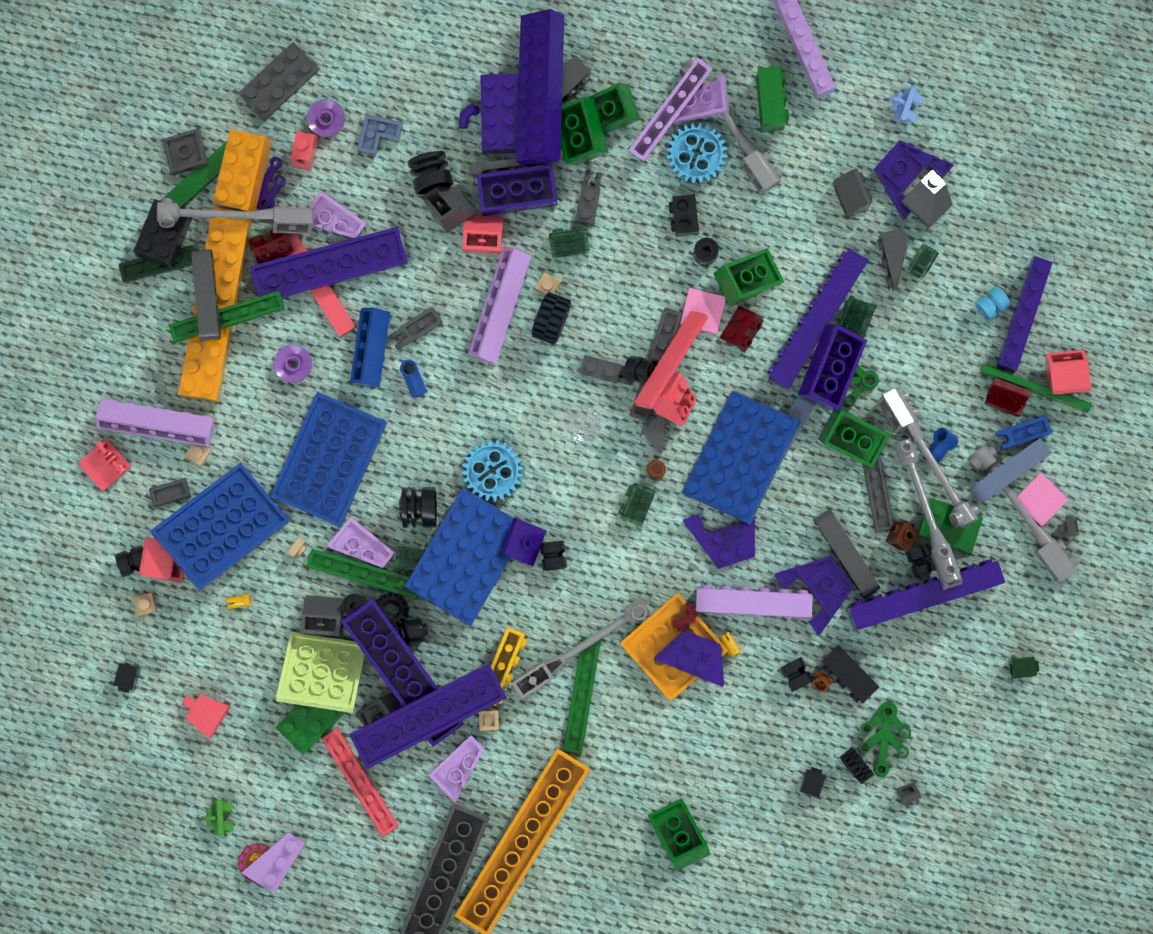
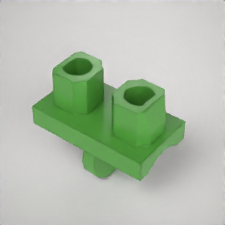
[201,800,234,835]

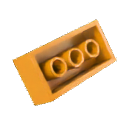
[213,129,272,212]

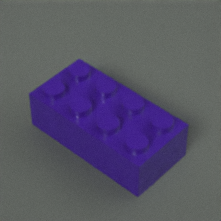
[480,74,519,154]
[477,164,558,216]
[798,324,867,410]

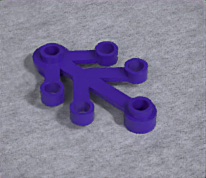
[257,156,286,210]

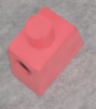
[291,131,319,171]
[181,694,231,738]

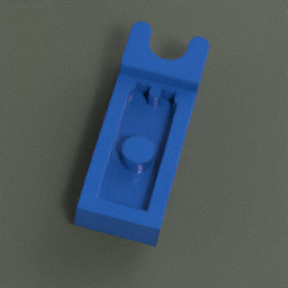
[995,415,1052,450]

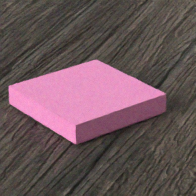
[680,288,726,334]
[1017,473,1068,527]

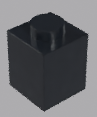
[113,663,141,693]
[799,767,826,798]

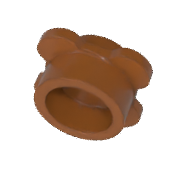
[811,672,833,692]

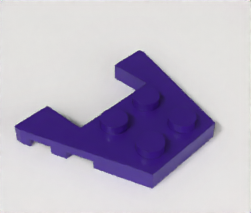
[874,141,954,220]
[683,515,755,569]
[774,556,854,636]

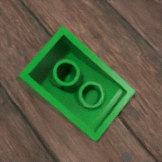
[587,83,641,134]
[713,248,784,307]
[818,408,890,468]
[918,498,983,554]
[648,798,710,872]

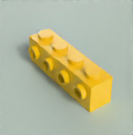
[491,627,527,706]

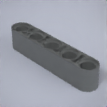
[192,249,221,342]
[813,509,880,599]

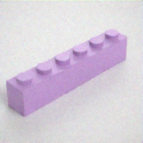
[773,0,835,99]
[629,58,713,161]
[468,247,531,364]
[95,399,215,447]
[695,585,813,618]

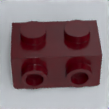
[248,229,293,264]
[720,305,764,353]
[984,378,1031,417]
[670,602,698,632]

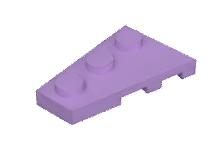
[674,74,729,124]
[309,191,367,238]
[326,517,396,568]
[428,734,484,803]
[242,833,306,893]

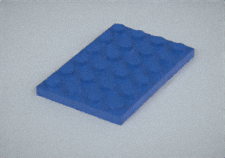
[682,391,801,525]
[270,392,387,527]
[150,463,290,592]
[404,488,513,626]

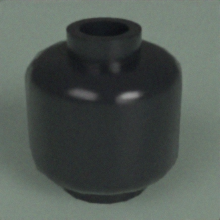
[398,619,428,646]

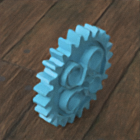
[666,123,728,185]
[461,440,524,502]

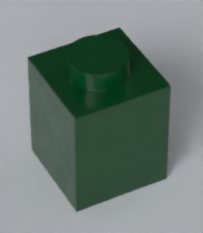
[1009,657,1039,679]

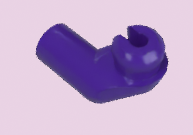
[458,104,480,129]

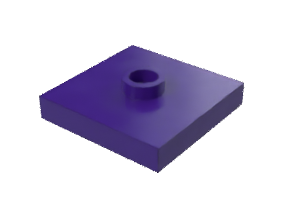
[500,518,546,566]

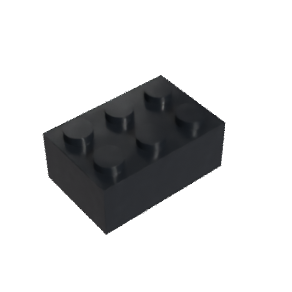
[133,199,193,269]

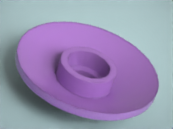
[307,99,345,137]
[274,345,312,383]

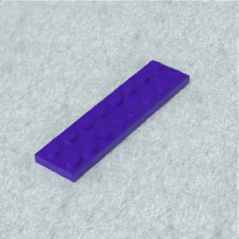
[250,227,408,298]
[349,662,507,769]

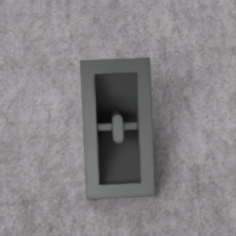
[641,415,665,453]

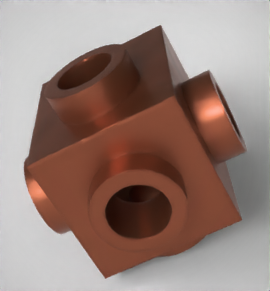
[885,520,919,552]

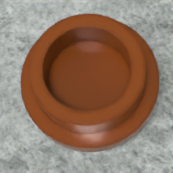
[647,460,666,479]

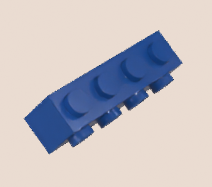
[350,307,390,387]

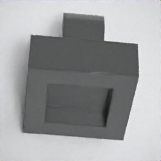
[1057,516,1079,537]
[896,782,921,808]

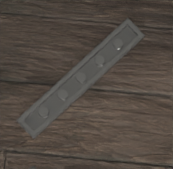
[630,308,683,422]
[861,416,894,533]

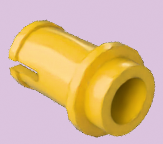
[226,593,252,610]
[719,632,741,658]

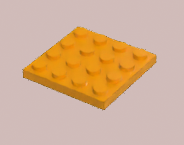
[620,593,728,702]

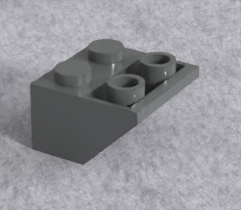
[832,168,873,218]
[421,186,478,233]
[300,595,344,637]

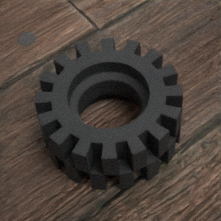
[376,592,409,627]
[839,747,874,784]

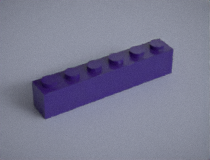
[996,256,1053,373]

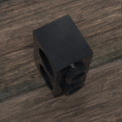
[669,194,699,237]

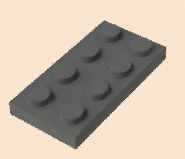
[238,42,320,121]

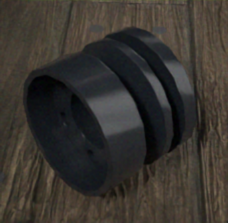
[407,151,454,195]
[399,487,437,528]

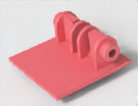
[78,438,132,492]

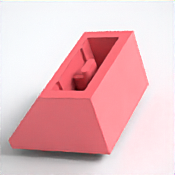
[462,215,504,255]
[1045,350,1091,394]
[653,371,697,426]
[139,537,183,583]

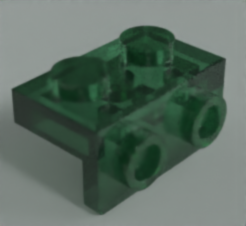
[837,295,876,338]

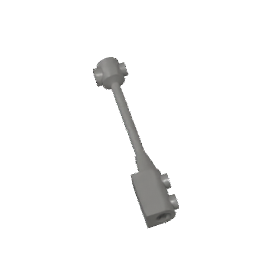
[679,56,782,195]
[157,198,313,234]
[877,388,979,529]
[894,439,962,590]
[968,445,1078,583]
[510,597,651,699]

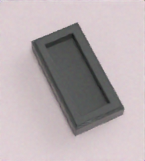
[149,478,191,507]

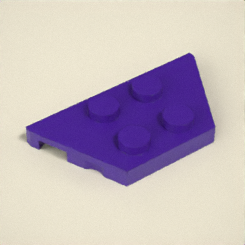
[654,630,724,687]

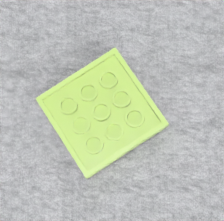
[276,632,365,713]

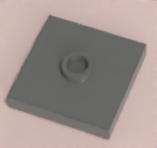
[163,128,208,176]

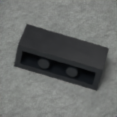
[821,645,879,703]

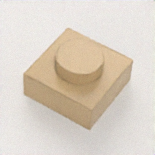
[535,272,561,295]
[185,444,212,466]
[288,537,307,558]
[133,593,157,616]
[479,710,499,731]

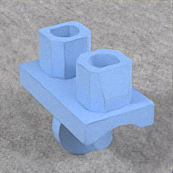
[889,87,923,123]

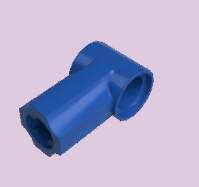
[400,360,428,398]
[923,428,958,464]

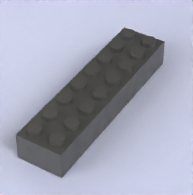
[400,803,490,934]

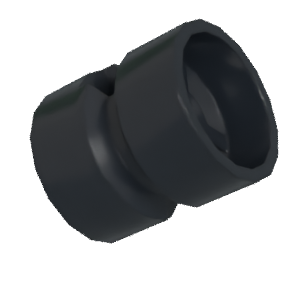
[693,237,719,266]
[624,356,659,383]
[539,541,567,571]
[905,544,936,578]
[115,545,143,577]
[342,594,367,615]
[780,657,814,692]

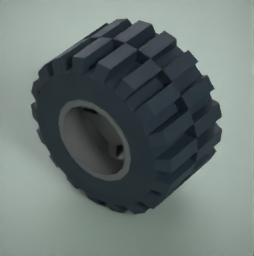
[532,292,571,345]

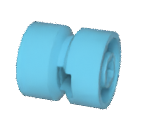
[974,286,1011,322]

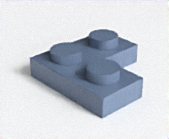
[357,114,403,156]

